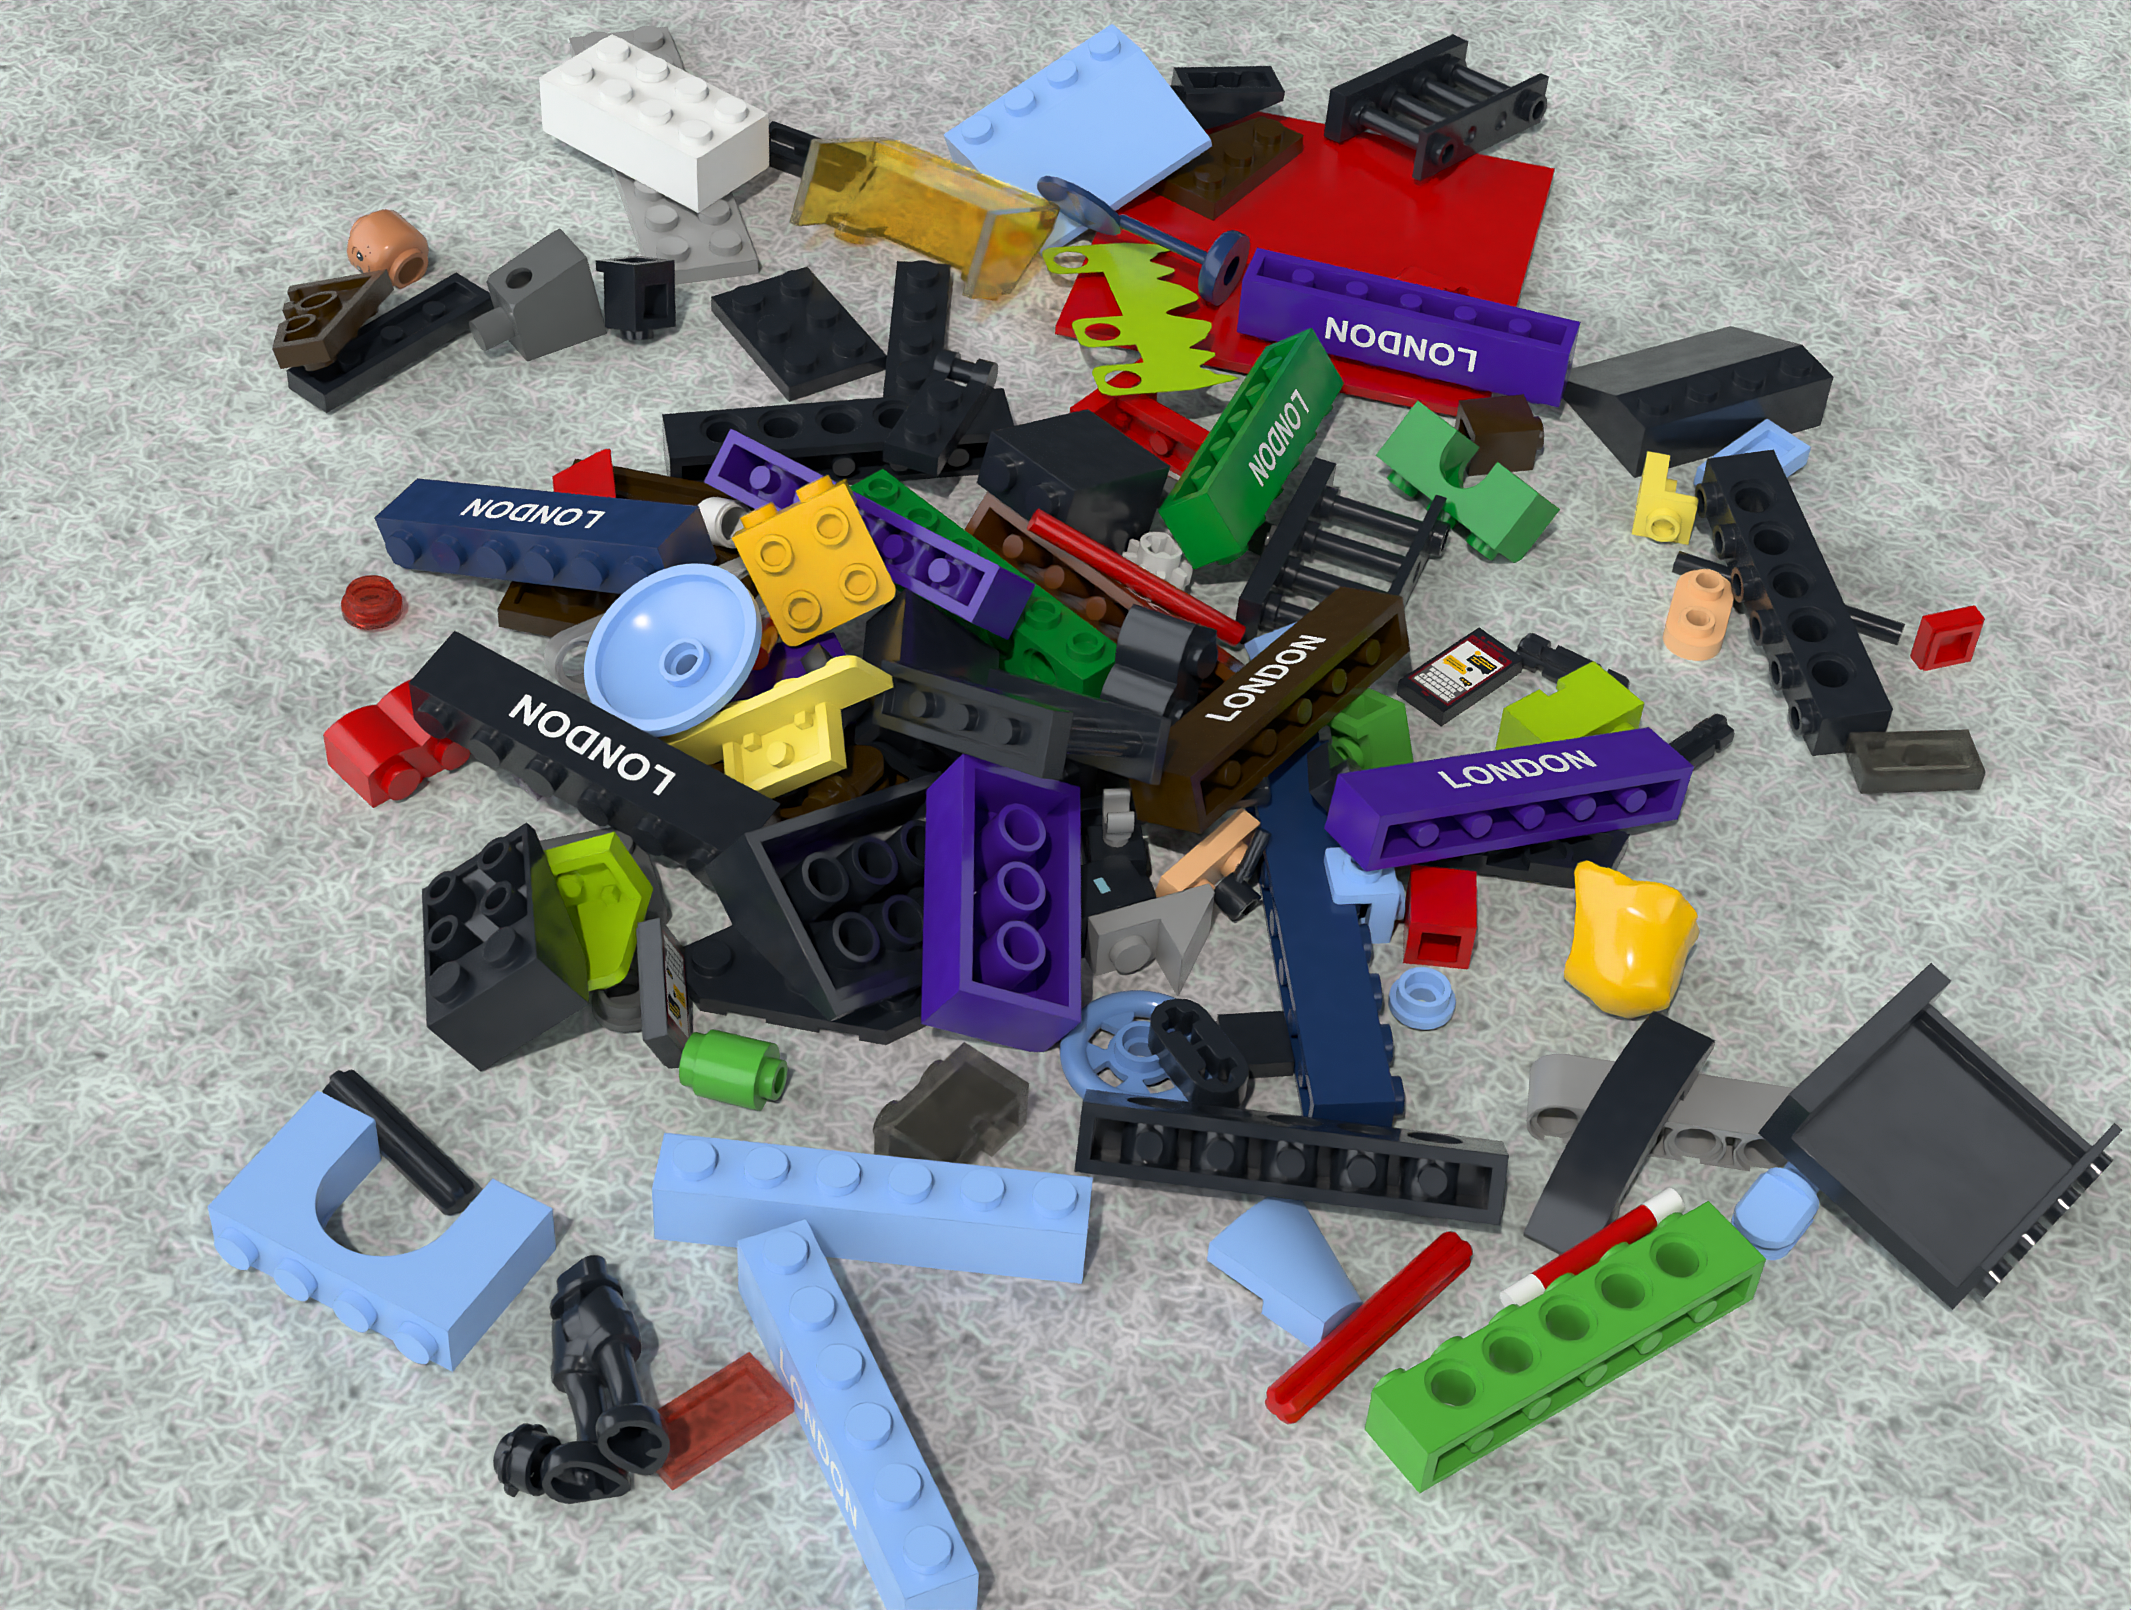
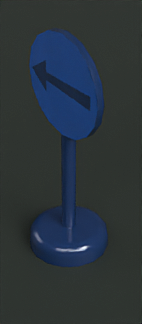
[1037,176,1250,306]

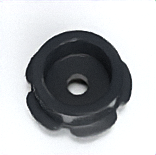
[493,1423,562,1497]

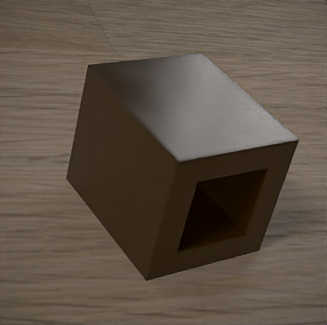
[1454,394,1544,476]

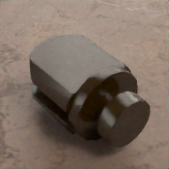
[802,745,890,814]

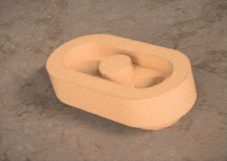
[1663,569,1734,661]

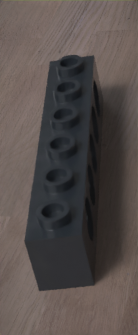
[662,388,1014,485]
[1695,449,1893,756]
[1074,1089,1509,1226]

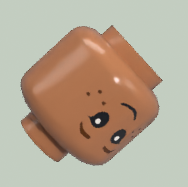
[346,209,429,289]

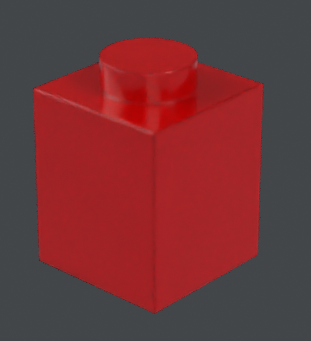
[1403,865,1477,969]

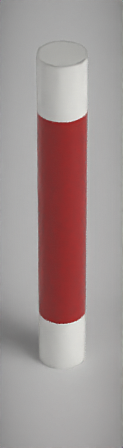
[1500,1187,1685,1307]

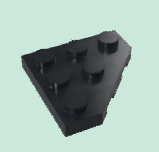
[683,925,926,1045]

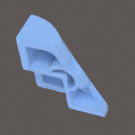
[1207,1196,1363,1349]

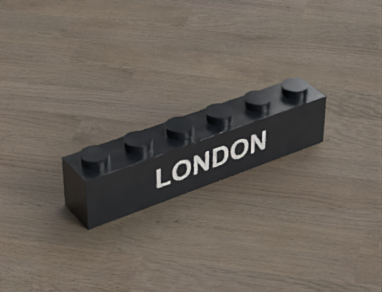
[409,630,780,886]

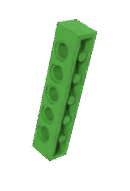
[1364,1201,1766,1494]

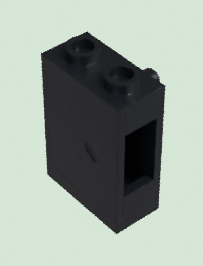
[854,588,1000,780]

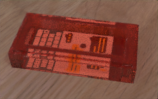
[656,1352,794,1491]

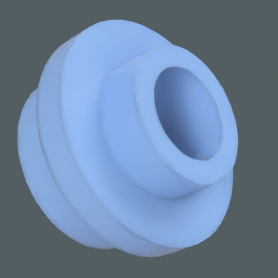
[1388,967,1456,1030]

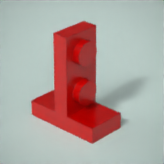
[1070,358,1210,477]

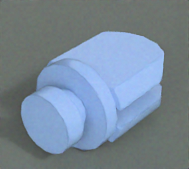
[1731,1161,1820,1260]

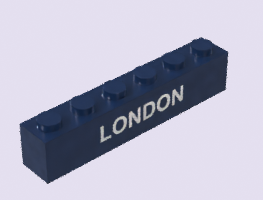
[374,478,717,594]

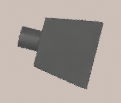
[469,229,607,361]

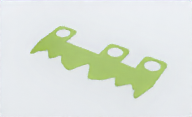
[1042,243,1238,396]

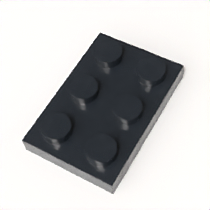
[711,267,887,402]

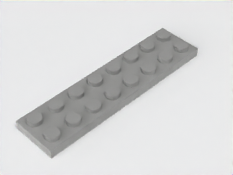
[569,26,758,285]

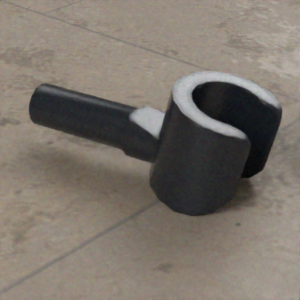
[1214,827,1272,920]

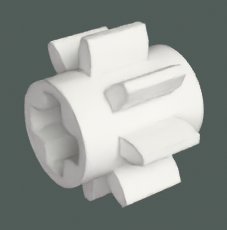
[1122,532,1193,591]

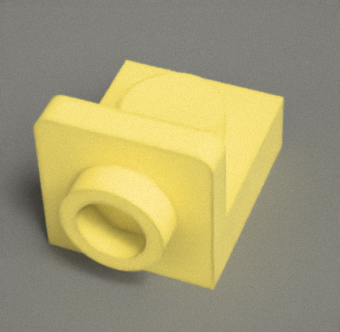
[1631,451,1698,545]

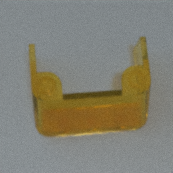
[789,137,1060,301]

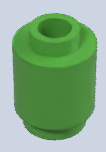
[679,1029,788,1111]

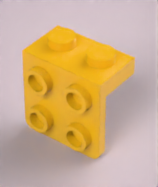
[732,475,896,646]

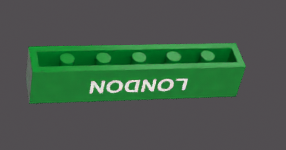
[1158,328,1344,569]

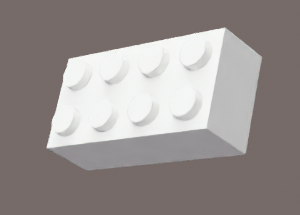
[539,34,769,213]

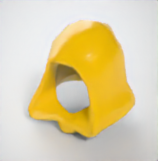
[1564,860,1700,1019]

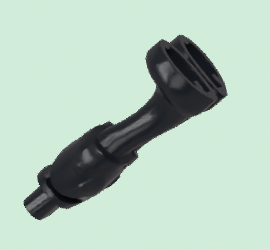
[540,1255,670,1504]

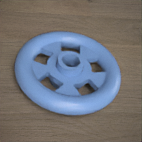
[1060,990,1212,1102]

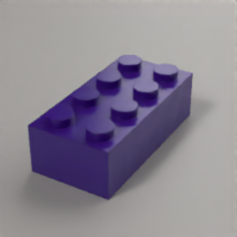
[921,753,1081,1052]

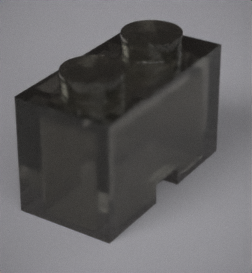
[872,1042,1029,1164]

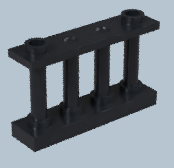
[1323,34,1549,181]
[1235,457,1451,645]
[871,659,1172,785]

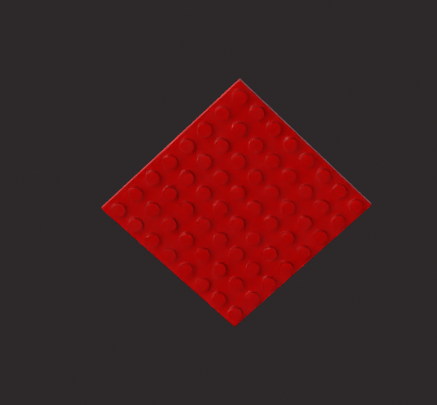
[1055,111,1555,416]

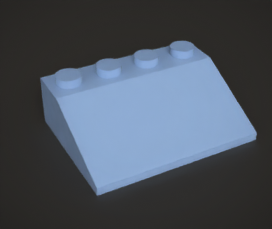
[943,24,1212,257]

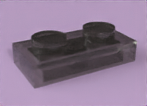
[1844,729,1986,794]

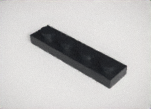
[883,260,951,397]
[286,272,494,413]

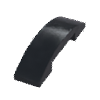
[1523,1011,1715,1255]

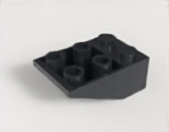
[422,822,590,1072]

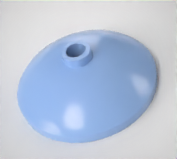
[584,563,762,737]

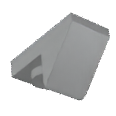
[1085,884,1215,996]

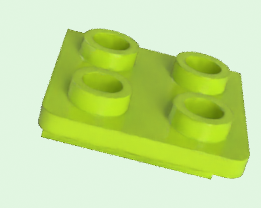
[543,832,653,991]

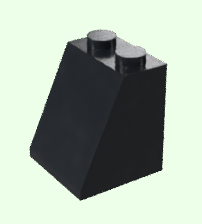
[976,409,1171,556]

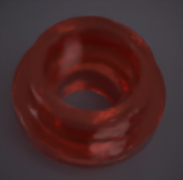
[341,575,403,630]

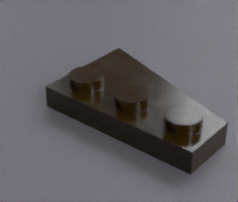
[1148,116,1304,221]
[272,269,394,371]

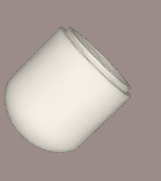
[698,497,751,548]

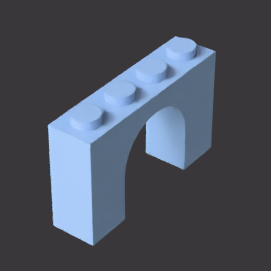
[208,1090,556,1372]

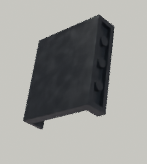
[1758,963,2122,1310]

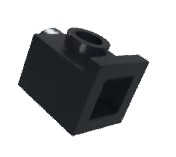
[596,256,676,340]

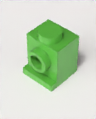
[1326,688,1414,770]

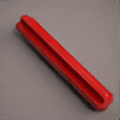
[1265,1231,1473,1424]

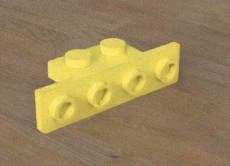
[658,655,893,799]

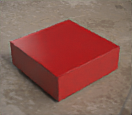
[1910,605,1985,671]

